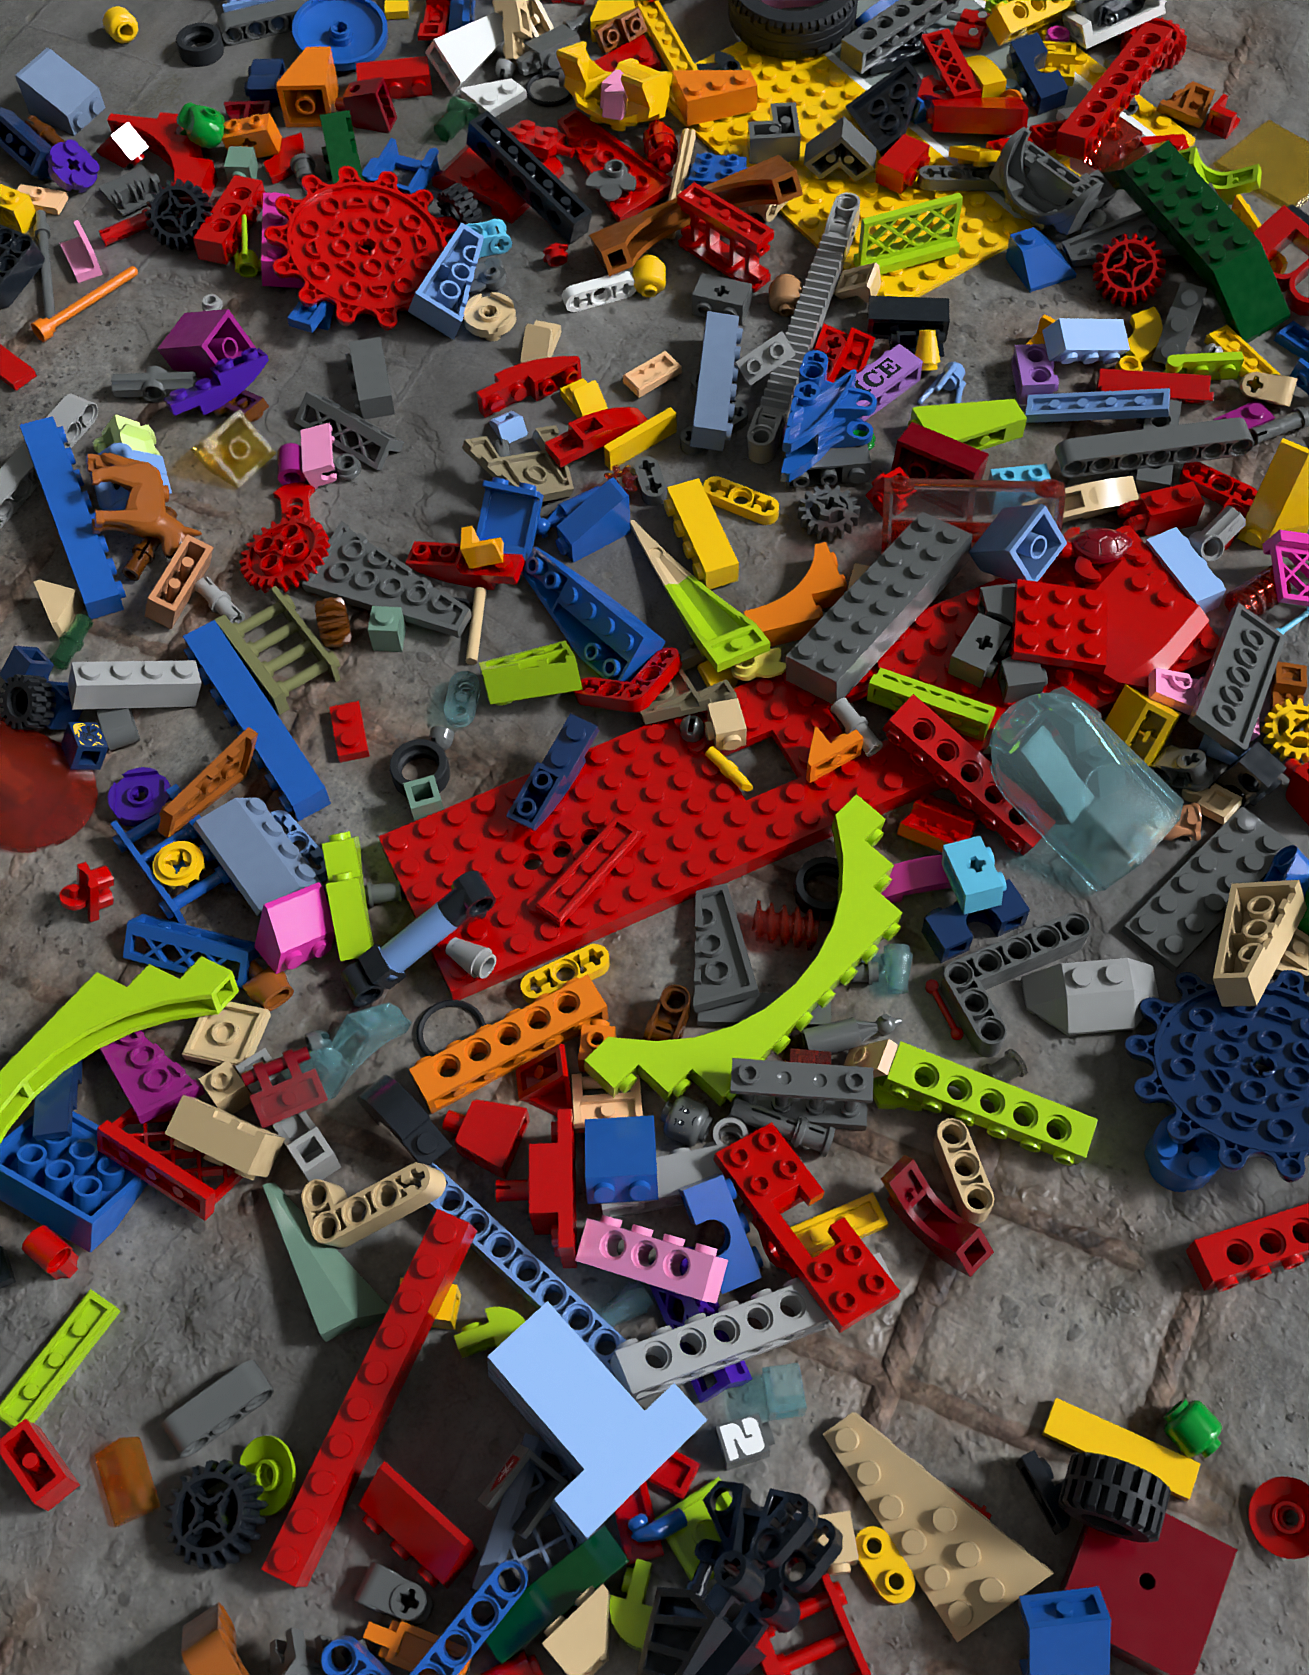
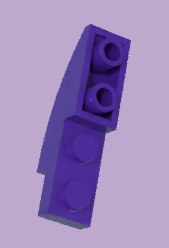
[163,348,269,416]

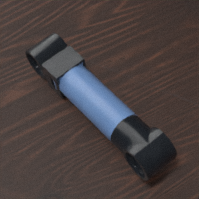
[340,870,496,1007]

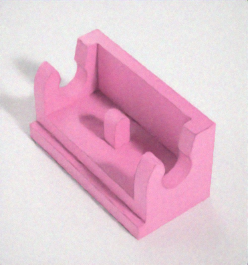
[301,423,337,489]

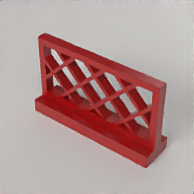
[97,1107,243,1221]

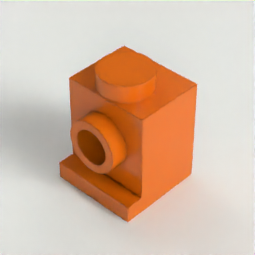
[578,1019,616,1072]

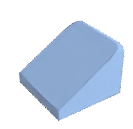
[489,411,528,443]

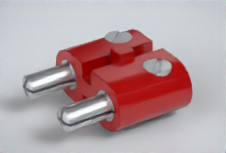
[939,8,991,50]

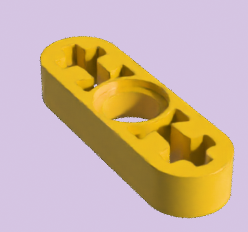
[703,476,779,525]
[521,944,610,1004]

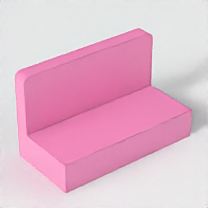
[60,220,103,283]

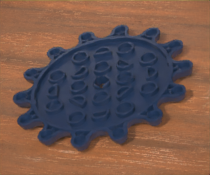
[1125,970,1309,1183]

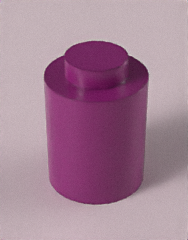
[277,443,306,485]

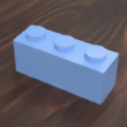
[1042,318,1130,364]
[1145,527,1226,613]

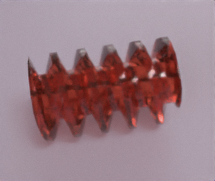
[1224,565,1292,616]
[752,900,822,951]

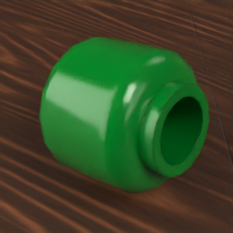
[1163,1398,1222,1458]

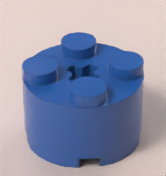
[1144,1112,1220,1192]

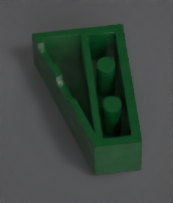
[320,110,364,184]

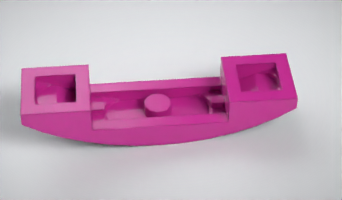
[881,855,952,903]

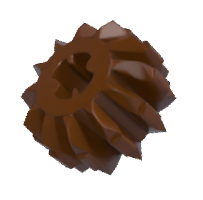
[315,597,352,648]

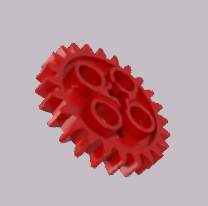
[239,515,331,594]

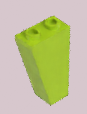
[908,399,1027,450]

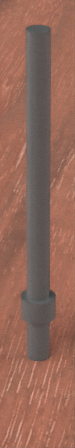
[34,210,55,319]

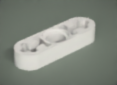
[562,271,636,312]

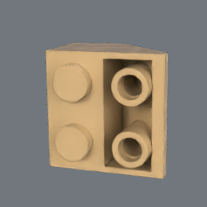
[542,1584,611,1675]

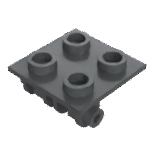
[99,166,160,216]

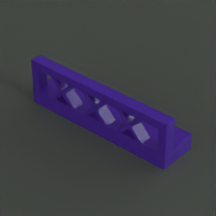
[649,1247,752,1403]

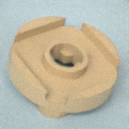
[464,292,516,341]

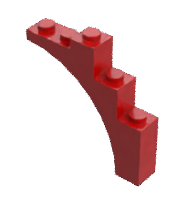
[107,112,218,218]

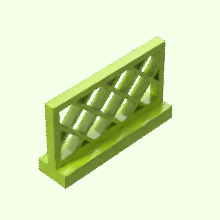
[853,193,963,275]

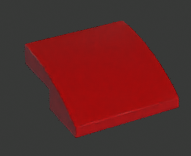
[813,323,876,378]
[897,793,981,852]

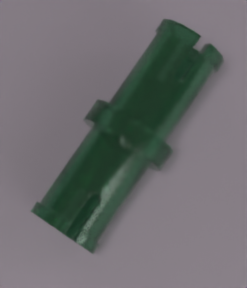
[50,614,93,670]

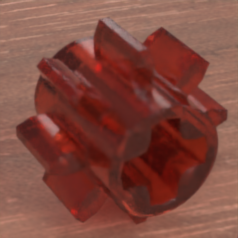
[603,464,638,495]

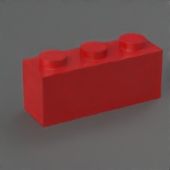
[356,56,433,99]

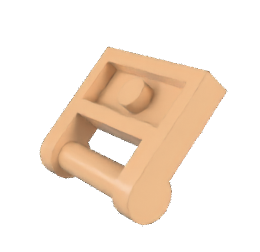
[572,1073,643,1134]

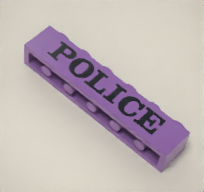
[782,344,923,447]

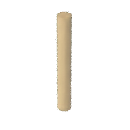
[466,587,486,665]

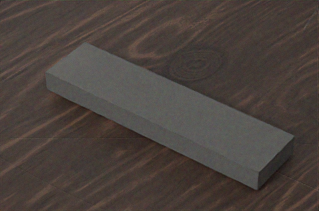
[698,993,831,1029]

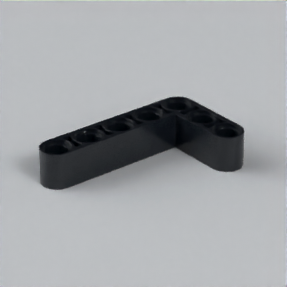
[0,225,45,309]

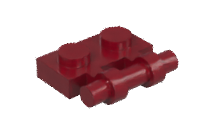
[240,1046,328,1128]

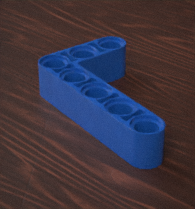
[321,1559,528,1675]

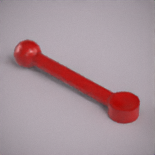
[925,979,964,1040]

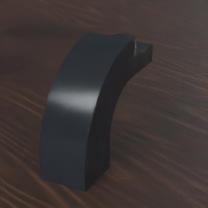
[357,1074,452,1166]

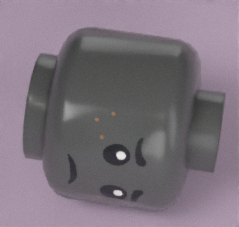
[660,1096,713,1147]

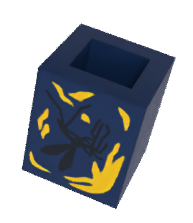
[61,722,108,770]

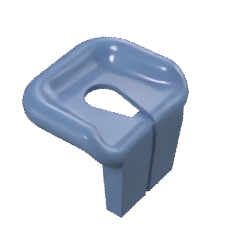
[94,443,172,511]

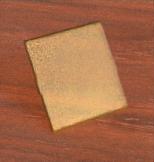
[1213,120,1309,208]

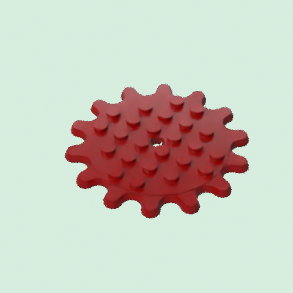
[265,166,459,330]

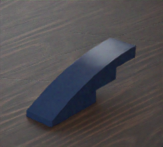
[32,1059,83,1141]

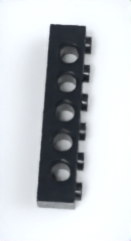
[466,110,592,244]

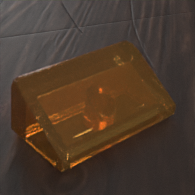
[94,1437,160,1527]

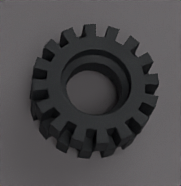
[437,183,482,227]
[0,674,56,730]

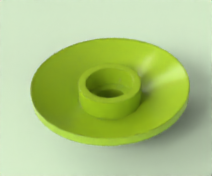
[239,1435,296,1516]

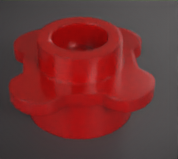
[543,243,568,267]

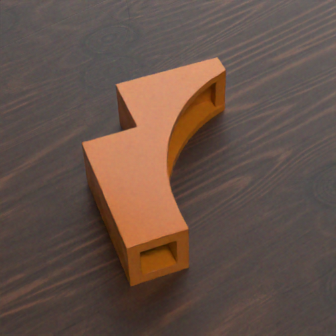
[743,542,847,647]

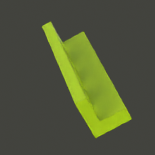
[867,667,996,741]

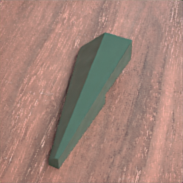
[263,1182,389,1342]

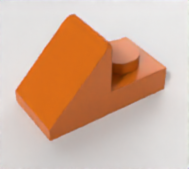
[806,727,864,783]

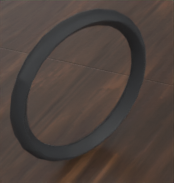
[525,71,573,107]
[416,999,486,1058]

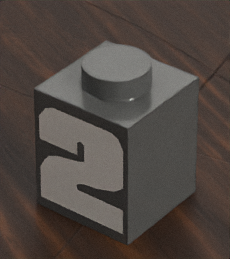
[715,1413,775,1471]

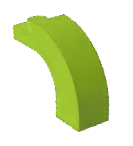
[1178,146,1262,205]

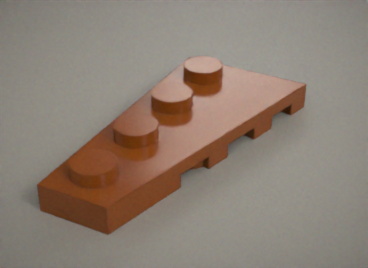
[158,727,258,838]

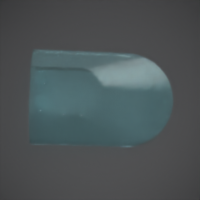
[989,693,1184,892]

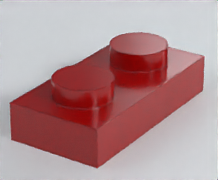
[329,701,370,763]

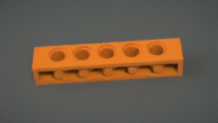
[409,974,609,1114]

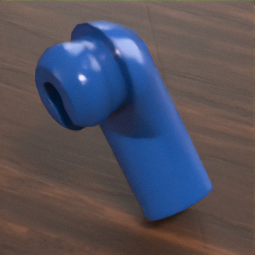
[628,1508,687,1543]

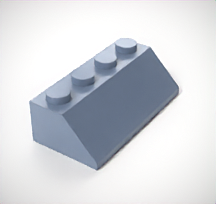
[193,798,324,916]

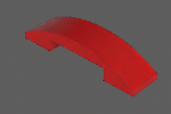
[418,0,451,41]

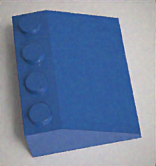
[0,1111,148,1253]

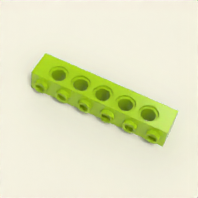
[882,1041,1098,1166]

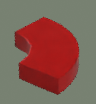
[263,132,305,184]

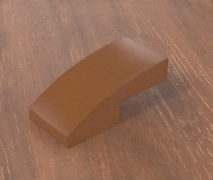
[1270,661,1307,712]

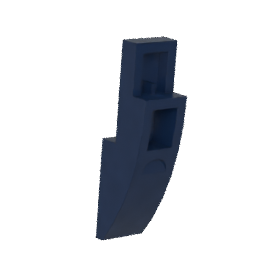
[506,713,599,831]

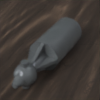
[801,1014,902,1059]

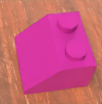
[254,882,335,974]

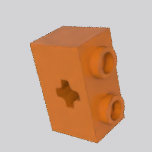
[222,113,282,158]

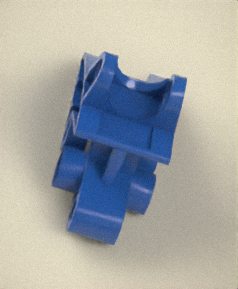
[781,350,877,482]

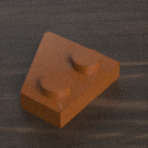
[1156,81,1216,129]

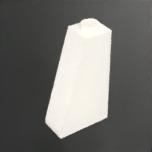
[425,12,504,95]

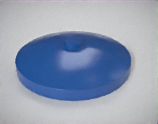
[292,0,388,71]

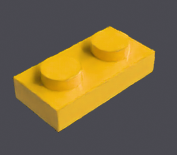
[948,145,1000,167]

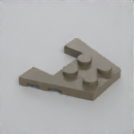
[462,425,574,502]
[638,641,737,725]

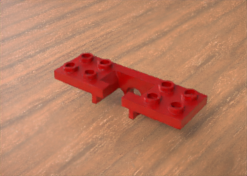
[713,1122,901,1333]

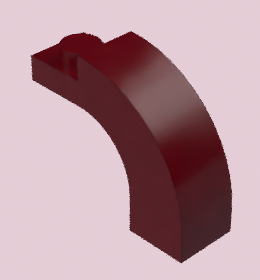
[881,1155,994,1277]

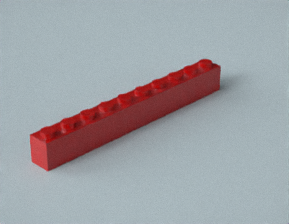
[261,1208,477,1587]

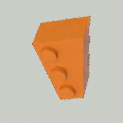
[672,70,758,126]

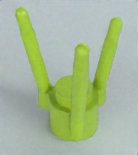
[234,214,262,278]

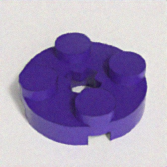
[46,139,99,193]
[108,767,171,827]

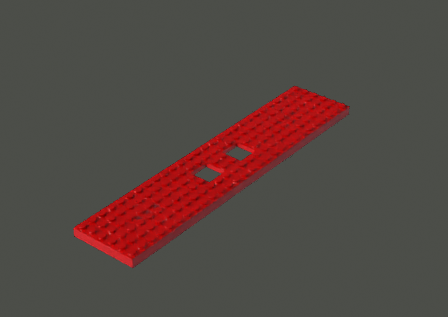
[378,525,1220,1000]

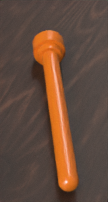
[31,266,138,342]

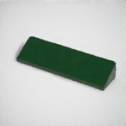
[483,1525,629,1664]

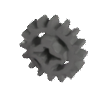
[798,484,860,541]

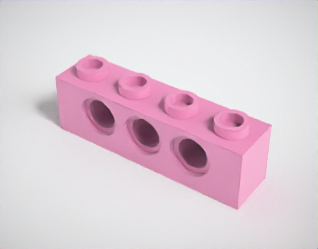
[575,1215,728,1304]

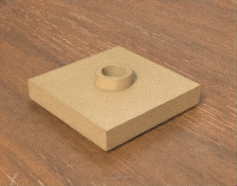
[182,1002,271,1071]

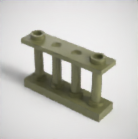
[215,586,341,715]

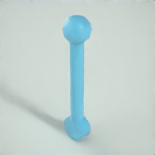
[1276,606,1309,635]

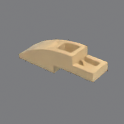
[492,0,532,66]
[1021,476,1139,524]

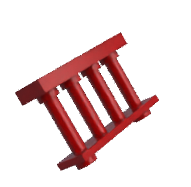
[756,1573,871,1675]

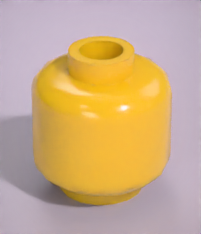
[103,6,138,44]
[632,255,666,298]

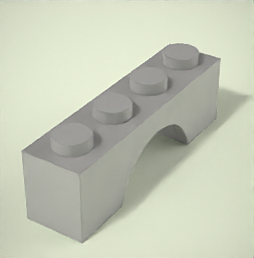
[235,1048,341,1182]

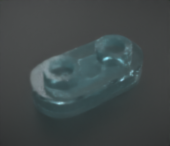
[444,671,480,727]

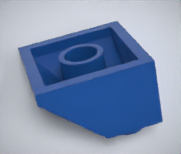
[1005,227,1077,292]

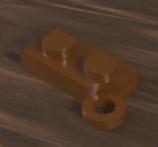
[212,390,269,424]

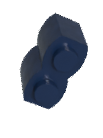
[244,58,286,104]

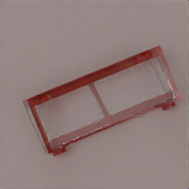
[881,475,1066,559]

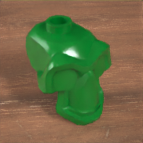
[176,102,225,148]

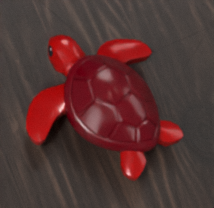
[1057,527,1142,583]

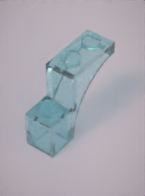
[300,1002,412,1100]

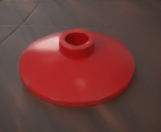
[1248,1476,1309,1559]

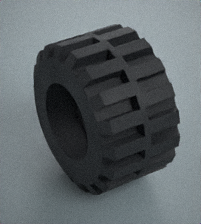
[1058,1452,1171,1543]

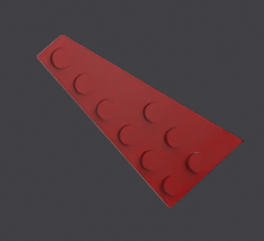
[557,109,672,222]

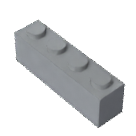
[68,660,202,710]

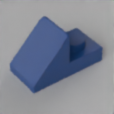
[287,301,334,333]

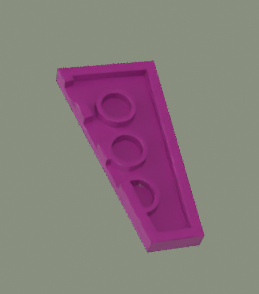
[99,1030,205,1124]

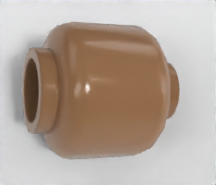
[769,274,803,317]

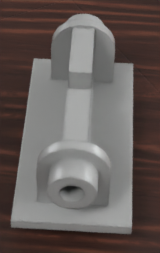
[736,331,796,385]

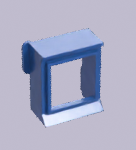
[362,138,440,194]

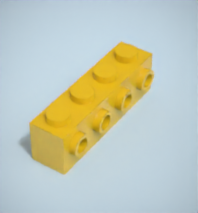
[664,478,739,589]

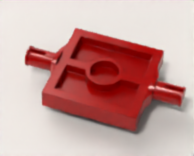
[505,120,575,160]

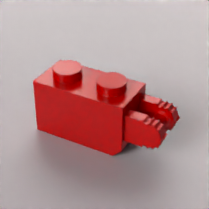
[1116,482,1205,536]

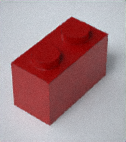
[875,134,930,194]
[0,1418,80,1512]

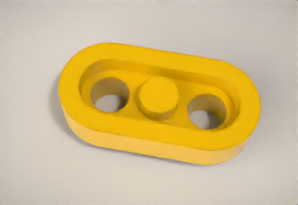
[855,1526,915,1605]

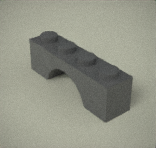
[977,583,1048,703]

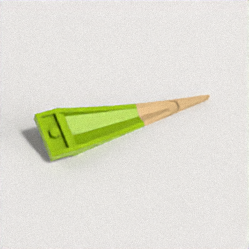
[630,520,771,672]

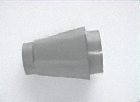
[446,937,496,979]

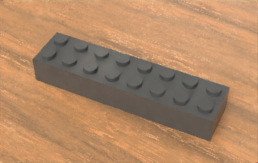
[786,512,972,704]

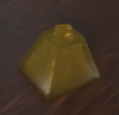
[190,409,277,489]

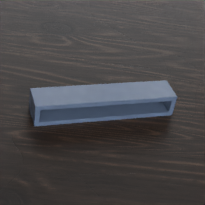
[690,311,743,451]

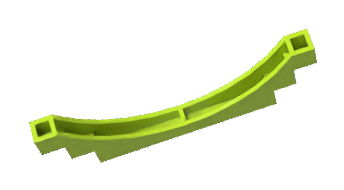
[584,794,903,1106]
[0,956,239,1144]

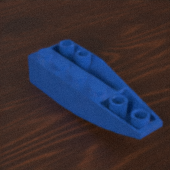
[522,547,666,682]

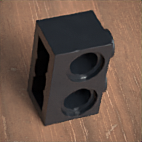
[1212,742,1286,808]

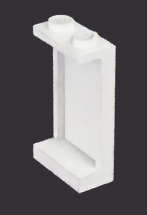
[1062,0,1166,49]

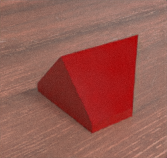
[515,1044,574,1121]

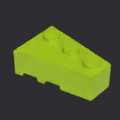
[479,641,583,706]

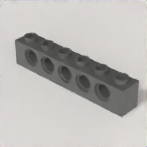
[840,0,959,74]

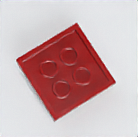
[1011,579,1108,673]

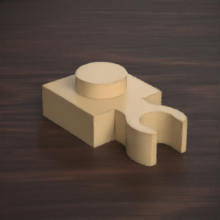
[1182,783,1242,825]

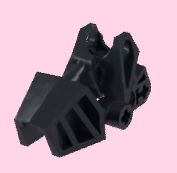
[637,1481,843,1675]

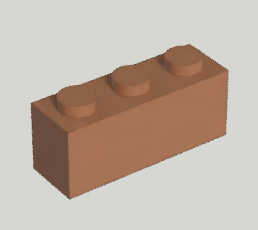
[145,534,214,629]

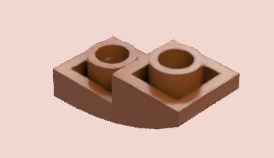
[593,7,648,53]

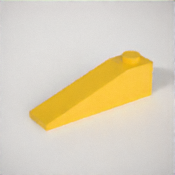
[1237,438,1309,550]

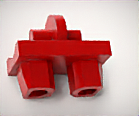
[59,862,114,923]

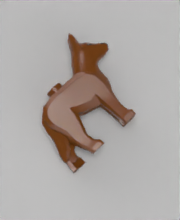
[86,453,202,559]

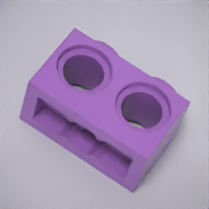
[1011,344,1058,405]

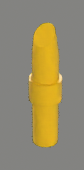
[705,746,753,792]

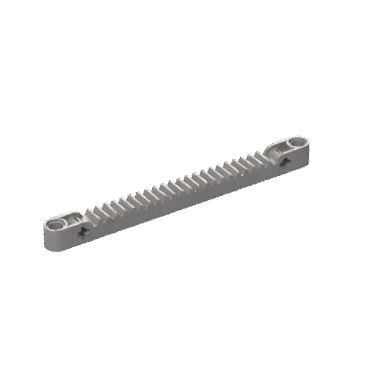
[747,192,860,464]

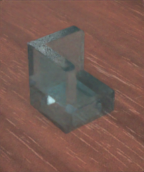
[761,1363,807,1421]

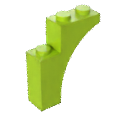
[322,831,374,961]

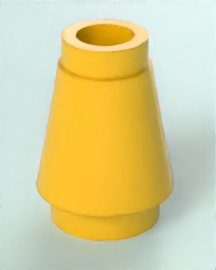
[915,330,940,371]

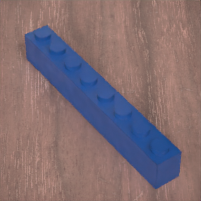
[20,416,126,620]
[183,620,331,822]

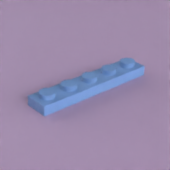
[1025,388,1170,423]

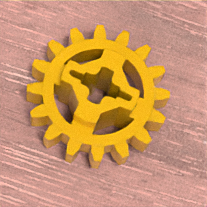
[1261,698,1309,763]

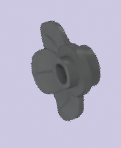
[586,159,636,202]
[469,257,507,293]

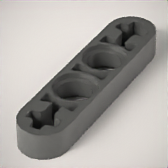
[917,165,1003,191]

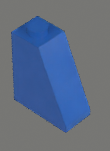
[555,477,631,563]

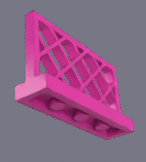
[1262,530,1309,606]

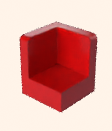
[1204,94,1241,139]

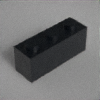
[867,296,950,341]

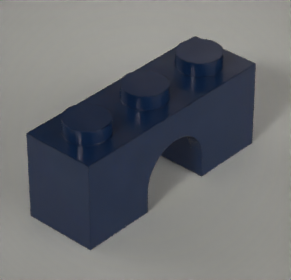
[1006,32,1069,115]
[0,646,84,730]
[921,879,1030,963]

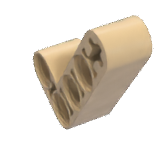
[301,1163,446,1248]

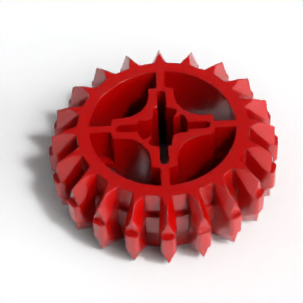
[1120,17,1187,73]
[1093,232,1166,307]

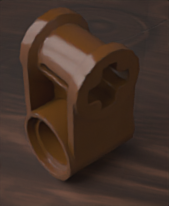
[643,984,691,1041]

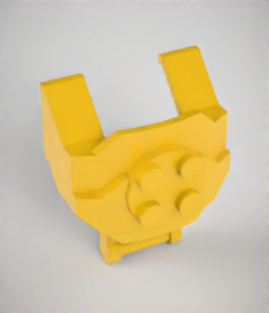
[556,41,672,131]

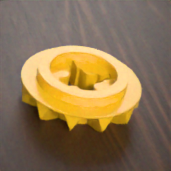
[153,841,205,889]

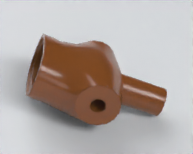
[242,959,294,1011]

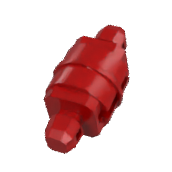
[643,120,678,174]

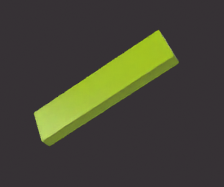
[0,1289,121,1428]

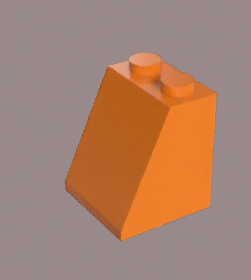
[276,47,339,127]

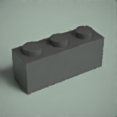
[345,337,395,419]

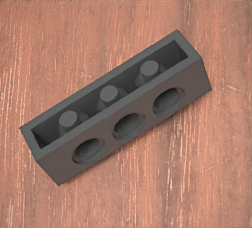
[1129,400,1182,496]

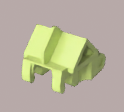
[93,414,161,484]

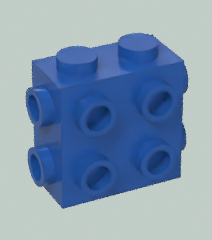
[684,152,748,190]

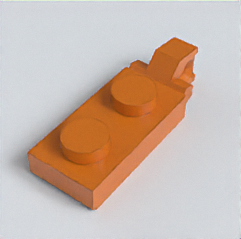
[363,1620,473,1675]

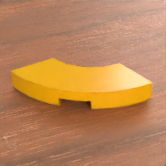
[1126,307,1163,363]

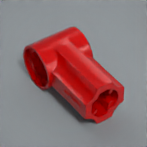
[22,1225,79,1280]

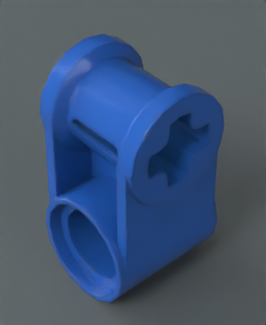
[1262,845,1309,896]

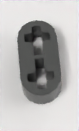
[634,457,666,506]

